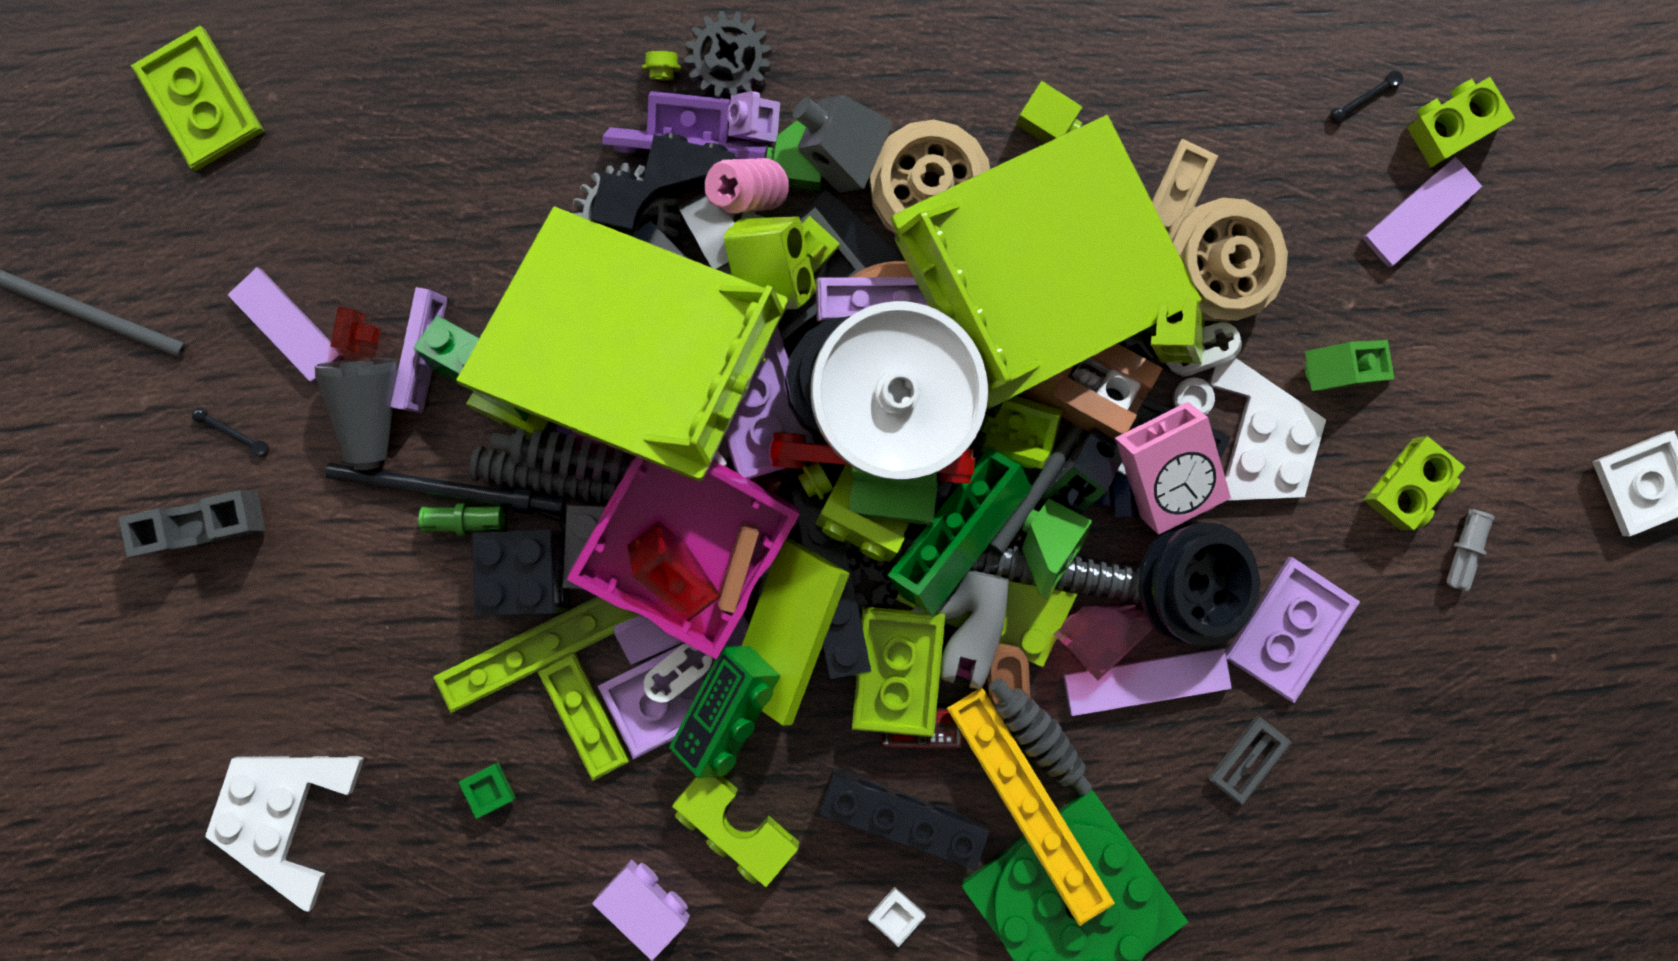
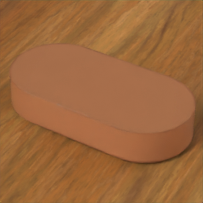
[987,643,1030,724]

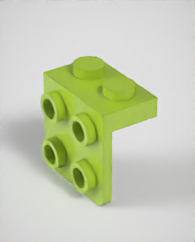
[815,465,909,562]

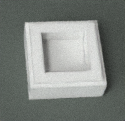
[868,887,926,947]

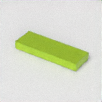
[538,653,630,781]

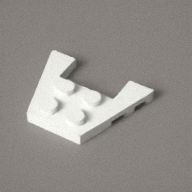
[1208,350,1326,500]
[205,756,364,912]

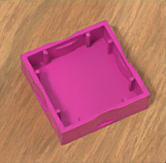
[567,456,800,660]

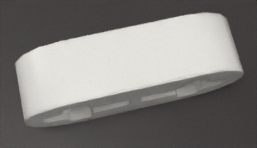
[1166,322,1242,377]
[644,643,714,703]

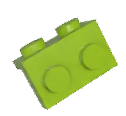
[980,396,1063,469]

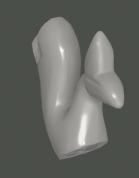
[911,570,1009,689]

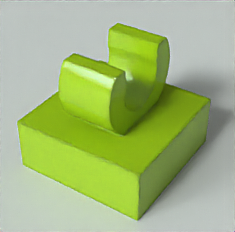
[802,216,841,276]

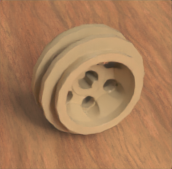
[869,119,990,234]
[1168,197,1288,322]

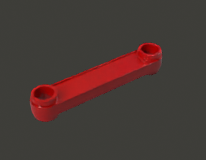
[768,432,975,483]

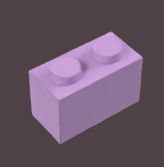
[592,859,690,961]

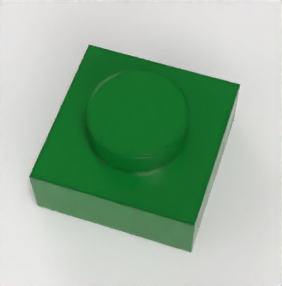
[458,762,516,819]

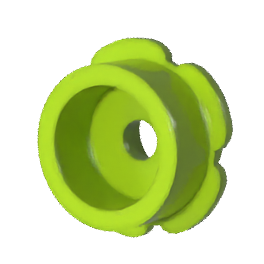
[641,51,681,80]
[797,462,833,500]

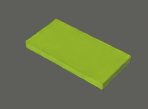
[742,538,850,726]

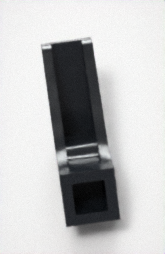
[591,133,735,236]

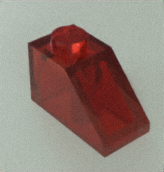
[627,521,720,622]

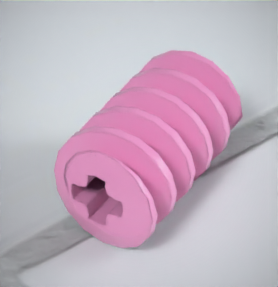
[705,158,789,213]

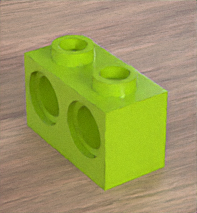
[1407,77,1515,168]
[1363,436,1465,530]

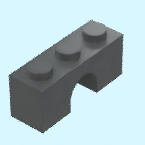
[118,490,266,558]

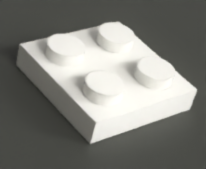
[1592,431,1678,536]

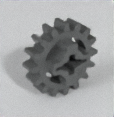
[684,11,772,98]

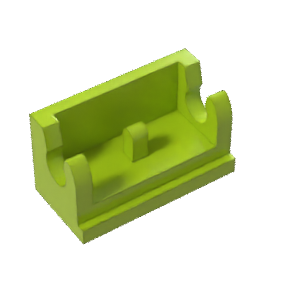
[1151,300,1205,364]

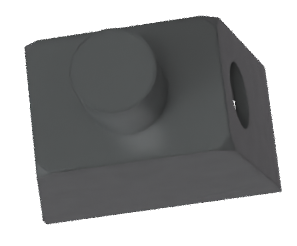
[793,95,893,193]

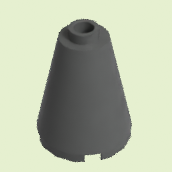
[314,358,399,470]

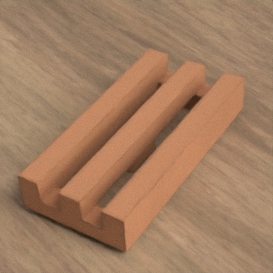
[718,522,759,613]

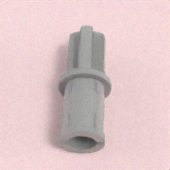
[1447,509,1495,591]

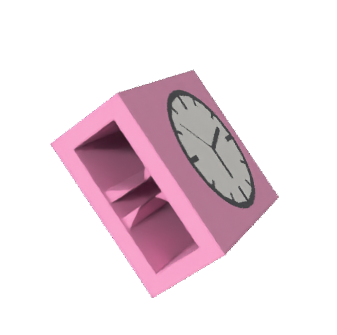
[1115,402,1231,534]

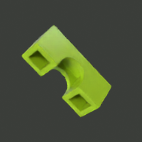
[672,776,799,887]

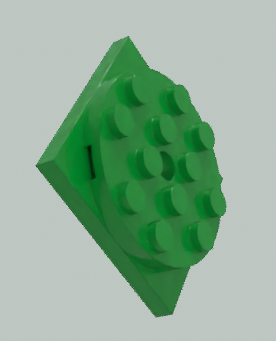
[960,789,1189,961]

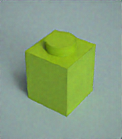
[1015,81,1083,143]

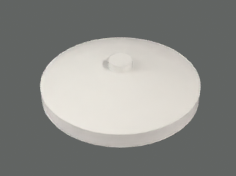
[810,301,988,479]

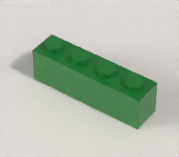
[887,447,1032,617]

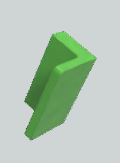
[849,466,939,526]

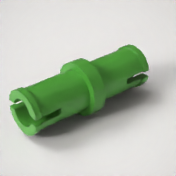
[418,503,506,536]

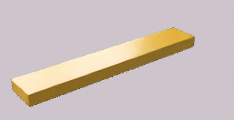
[947,688,1115,926]

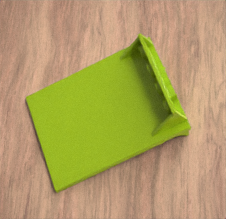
[891,114,1202,408]
[456,206,788,482]

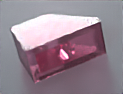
[1053,605,1154,681]

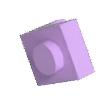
[727,91,780,144]

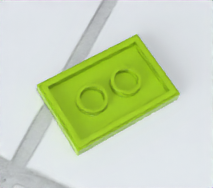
[131,26,265,171]
[852,607,945,737]

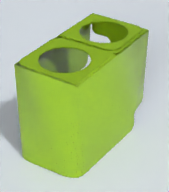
[723,217,816,309]

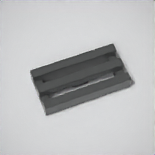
[1207,715,1292,805]

